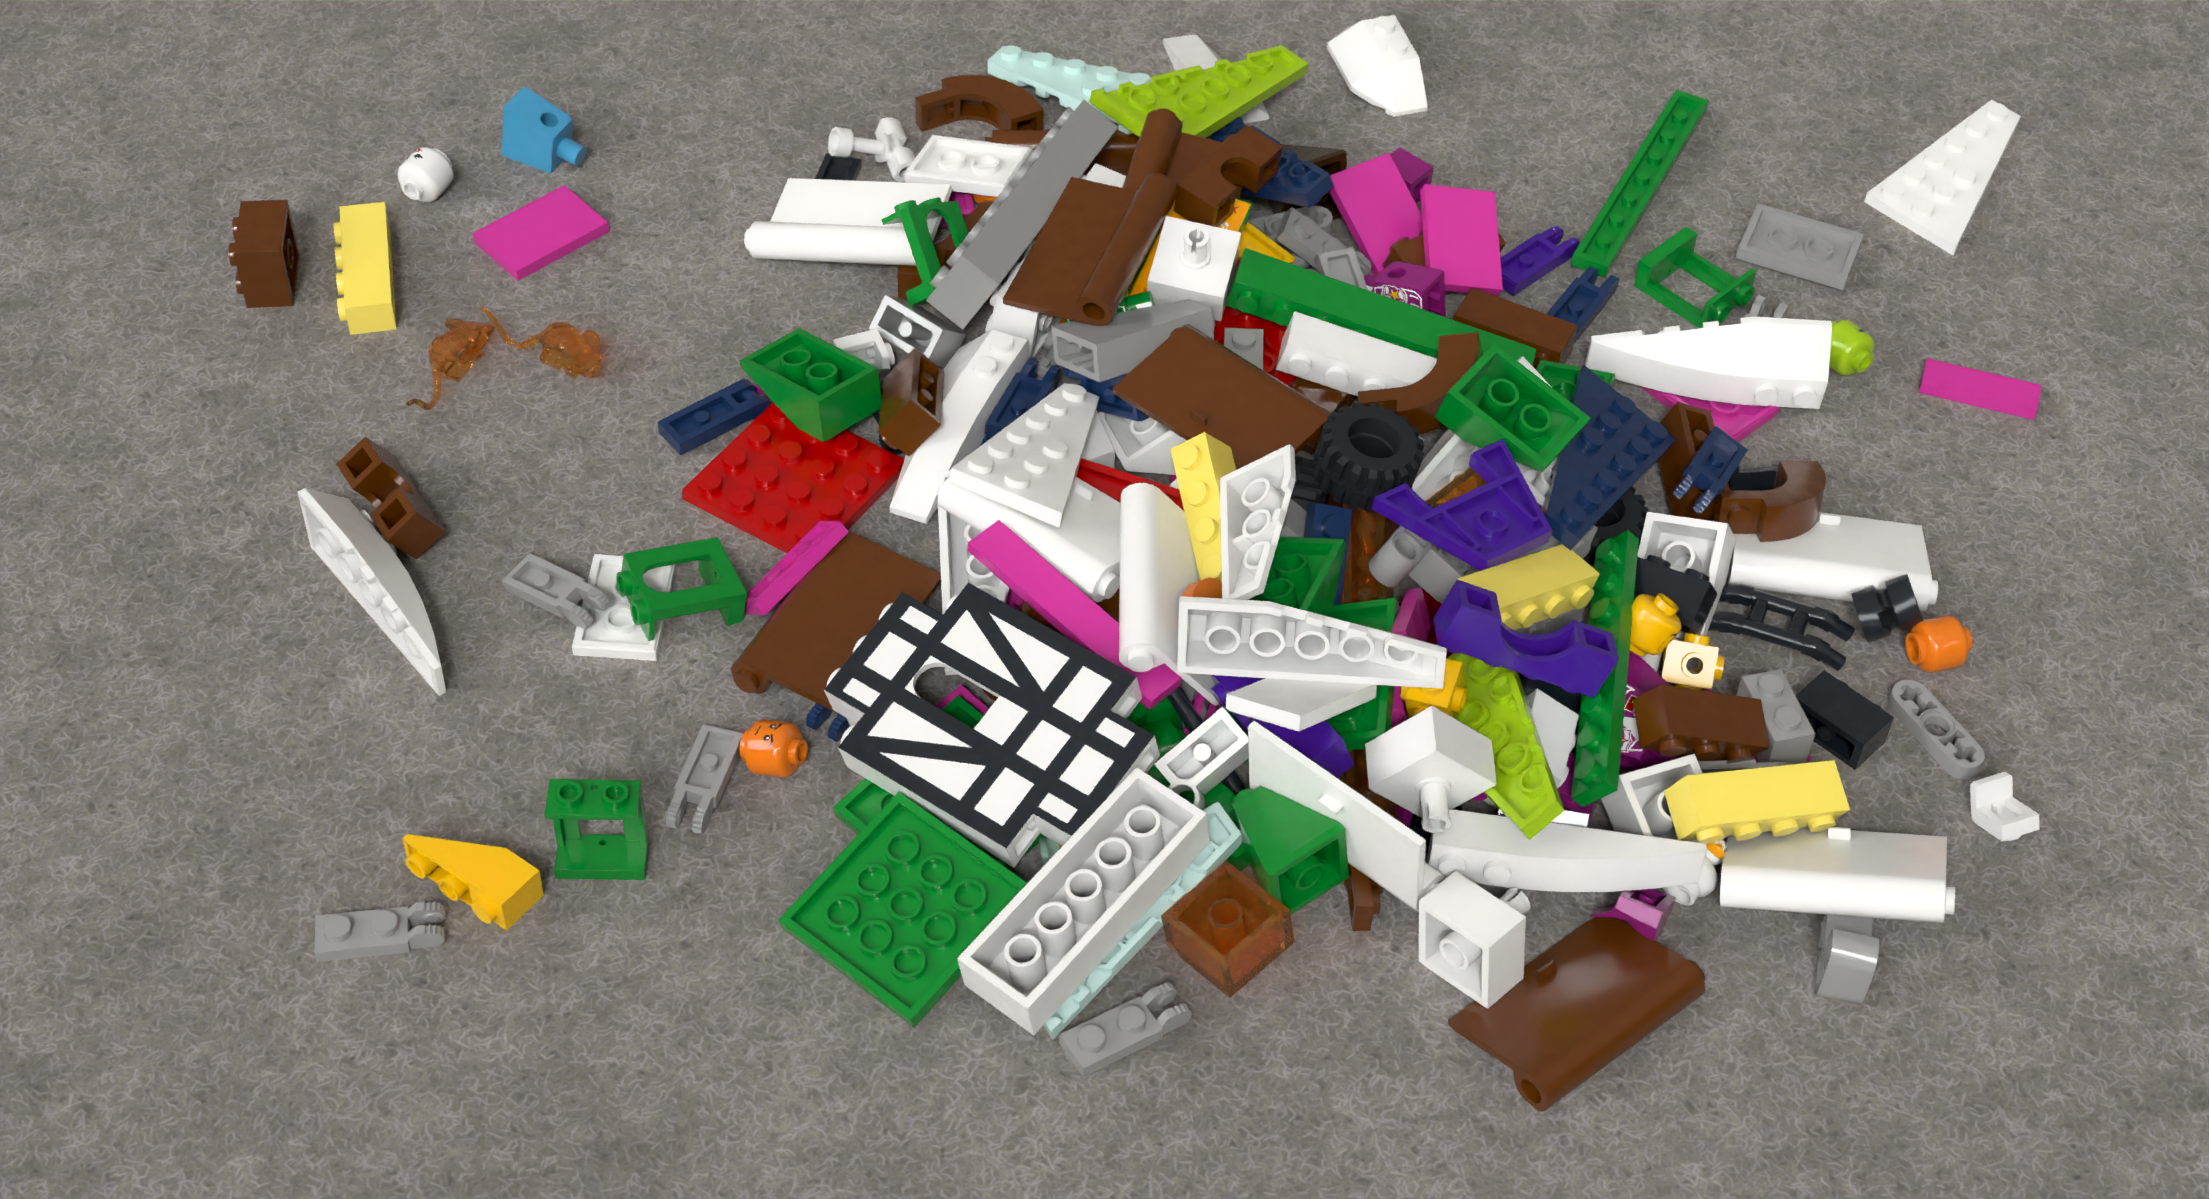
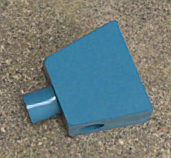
[502,87,587,173]

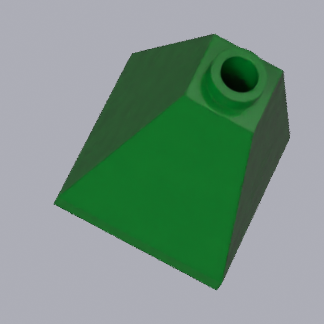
[1231,786,1349,924]

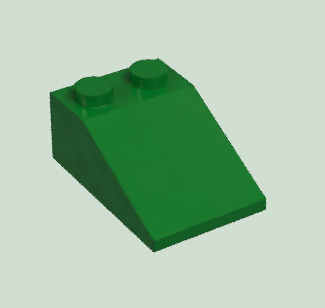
[740,328,882,442]
[1435,343,1591,472]
[1248,537,1346,617]

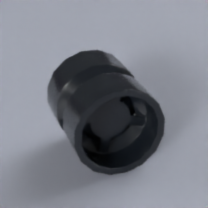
[1851,574,1923,643]

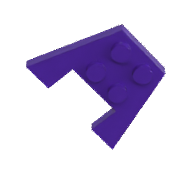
[1372,439,1552,571]

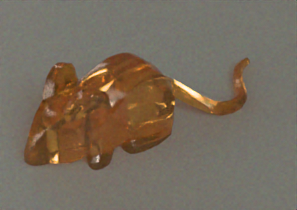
[480,306,602,379]
[406,318,494,410]

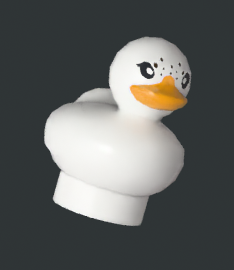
[1663,839,1728,906]

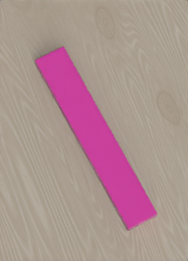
[967,520,1182,710]

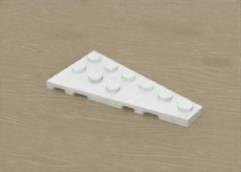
[1864,99,2021,256]
[949,383,1099,528]

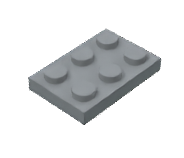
[1736,203,1864,290]

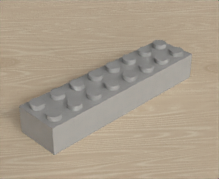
[926,99,1118,330]

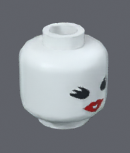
[397,147,454,202]

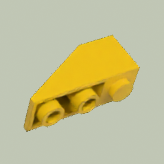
[402,834,544,931]

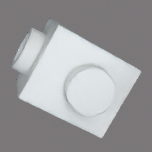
[833,329,895,370]
[1970,772,2039,842]

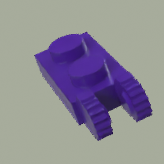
[1500,226,1581,296]

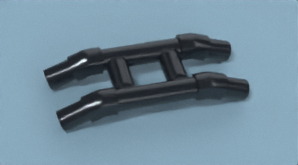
[1708,584,1855,671]

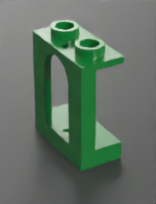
[881,197,968,306]
[1634,227,1757,328]
[616,537,747,641]
[544,779,650,880]

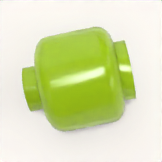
[1829,319,1874,376]

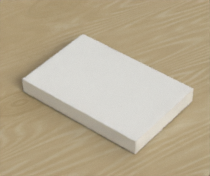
[904,135,1033,197]
[572,554,677,661]
[1226,678,1377,731]

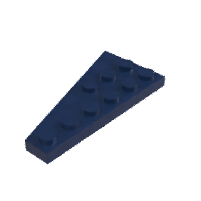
[1206,117,1334,208]
[1542,365,1677,551]

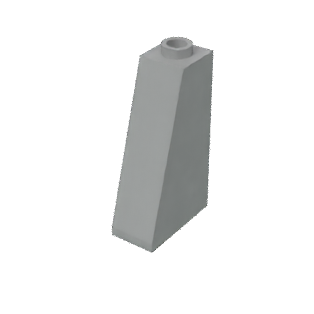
[1051,299,1215,382]

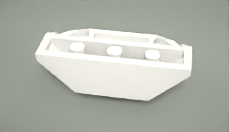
[1327,15,1428,116]

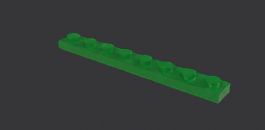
[1571,89,1709,278]
[1571,530,1639,807]

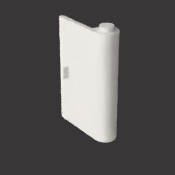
[744,178,952,266]
[938,477,1121,602]
[1119,483,1219,706]
[1727,512,1938,612]
[1248,721,1445,912]
[1720,827,1955,923]

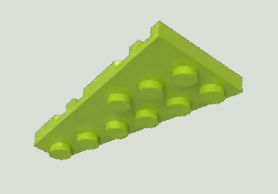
[1089,45,1309,138]
[1447,653,1565,840]

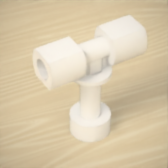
[828,118,915,182]

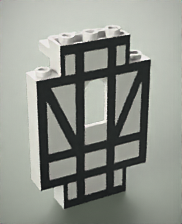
[824,583,1160,868]

